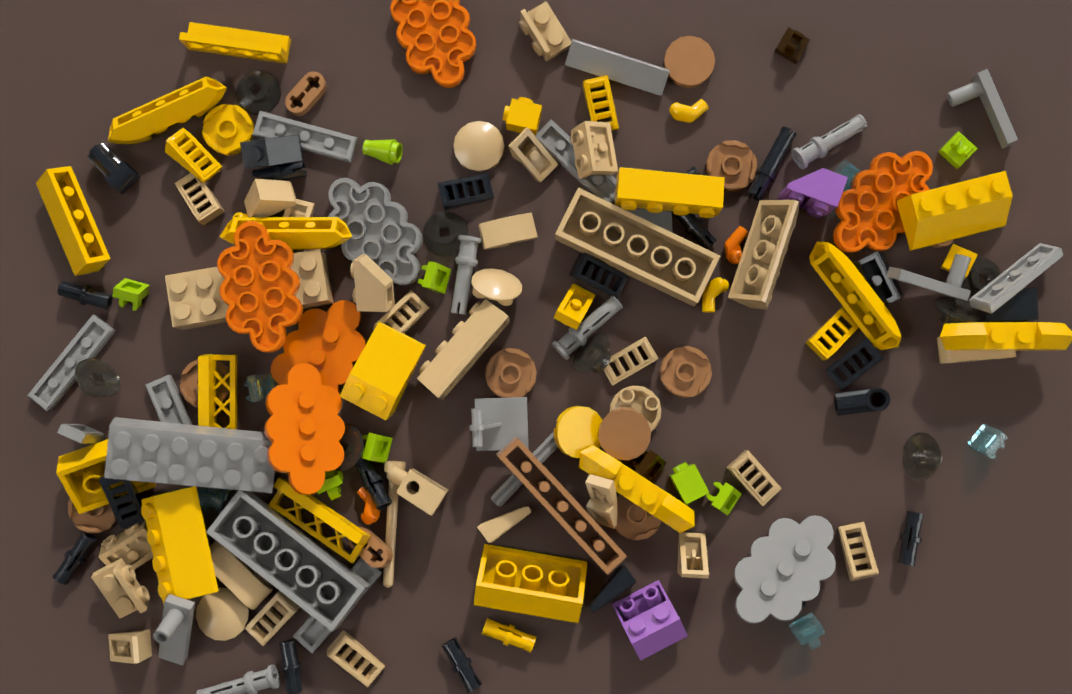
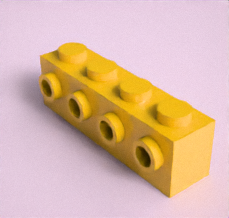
[36,166,110,276]
[615,167,725,218]

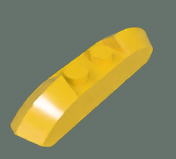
[108,77,227,144]
[219,217,352,251]
[809,241,901,350]
[940,322,1072,351]
[579,445,695,533]

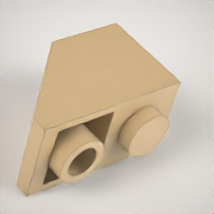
[350,254,395,312]

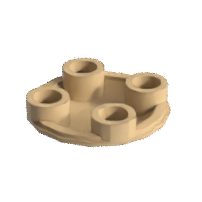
[453,121,504,171]
[471,269,522,306]
[610,385,661,432]
[196,588,249,641]

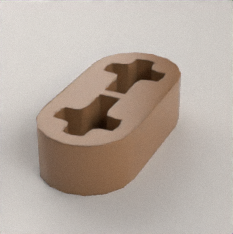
[285,71,327,116]
[348,527,393,568]

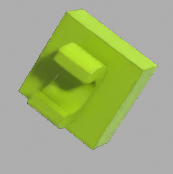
[938,131,977,169]
[418,261,451,294]
[113,278,150,311]
[359,433,393,463]
[317,467,343,501]
[706,482,742,516]

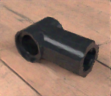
[87,142,140,195]
[833,388,890,416]

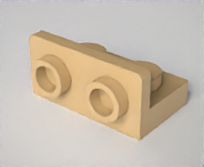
[519,1,571,62]
[571,121,618,179]
[99,521,153,570]
[91,558,150,619]

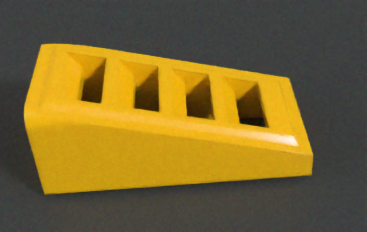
[582,75,619,131]
[165,128,222,183]
[805,307,859,361]

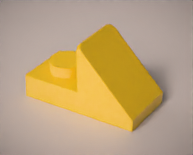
[553,283,596,330]

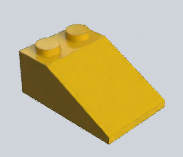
[339,322,426,420]

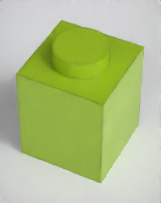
[669,462,709,505]

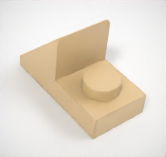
[509,127,558,183]

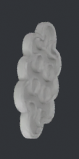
[328,178,423,286]
[734,515,836,624]

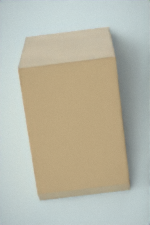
[244,179,297,217]
[677,532,709,578]
[108,629,152,664]

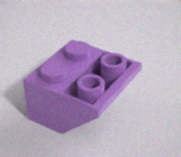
[777,168,848,218]
[612,580,688,661]

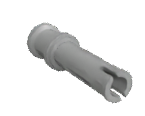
[791,114,868,169]
[450,235,482,315]
[552,295,623,361]
[196,664,280,694]

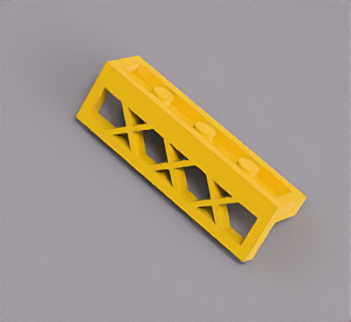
[179,22,291,64]
[198,354,237,429]
[269,478,371,563]

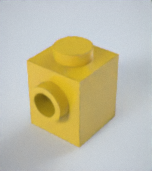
[502,97,542,135]

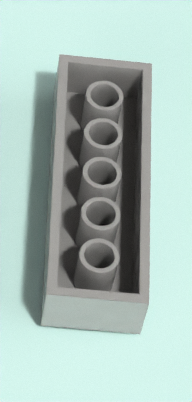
[104,417,275,493]
[206,490,370,631]

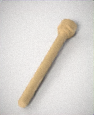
[383,461,406,588]

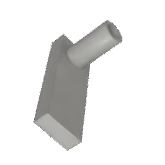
[947,69,1018,149]
[886,254,971,301]
[153,594,195,666]

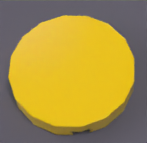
[202,104,254,155]
[553,406,602,458]

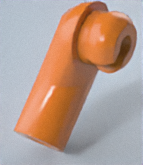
[724,226,749,264]
[356,487,381,525]

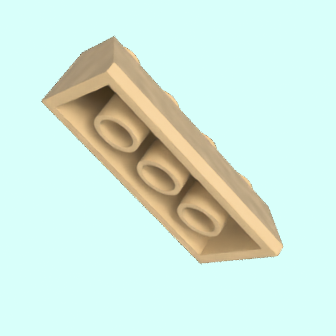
[728,200,799,310]
[417,299,510,400]

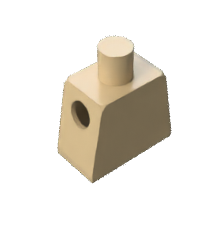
[387,465,449,516]

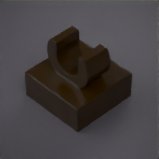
[774,27,810,64]
[631,449,667,482]

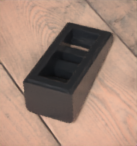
[437,173,494,211]
[569,253,629,299]
[825,337,884,391]
[99,476,145,529]
[589,563,636,612]

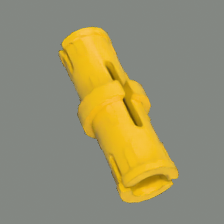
[481,618,537,653]

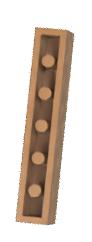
[496,436,627,575]

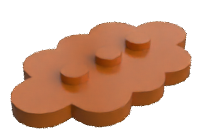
[390,0,477,88]
[833,151,933,253]
[217,221,303,353]
[271,300,367,393]
[264,363,345,496]

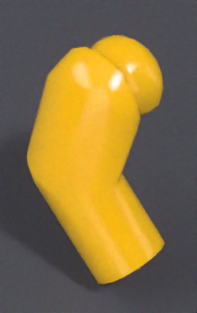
[669,99,709,123]
[702,277,729,313]

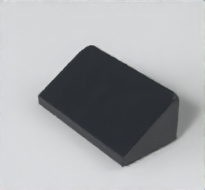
[854,251,904,305]

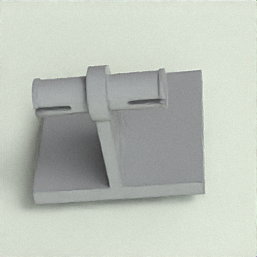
[469,397,529,451]

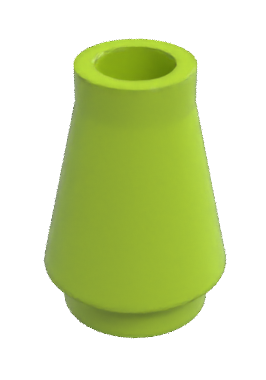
[363,139,403,165]

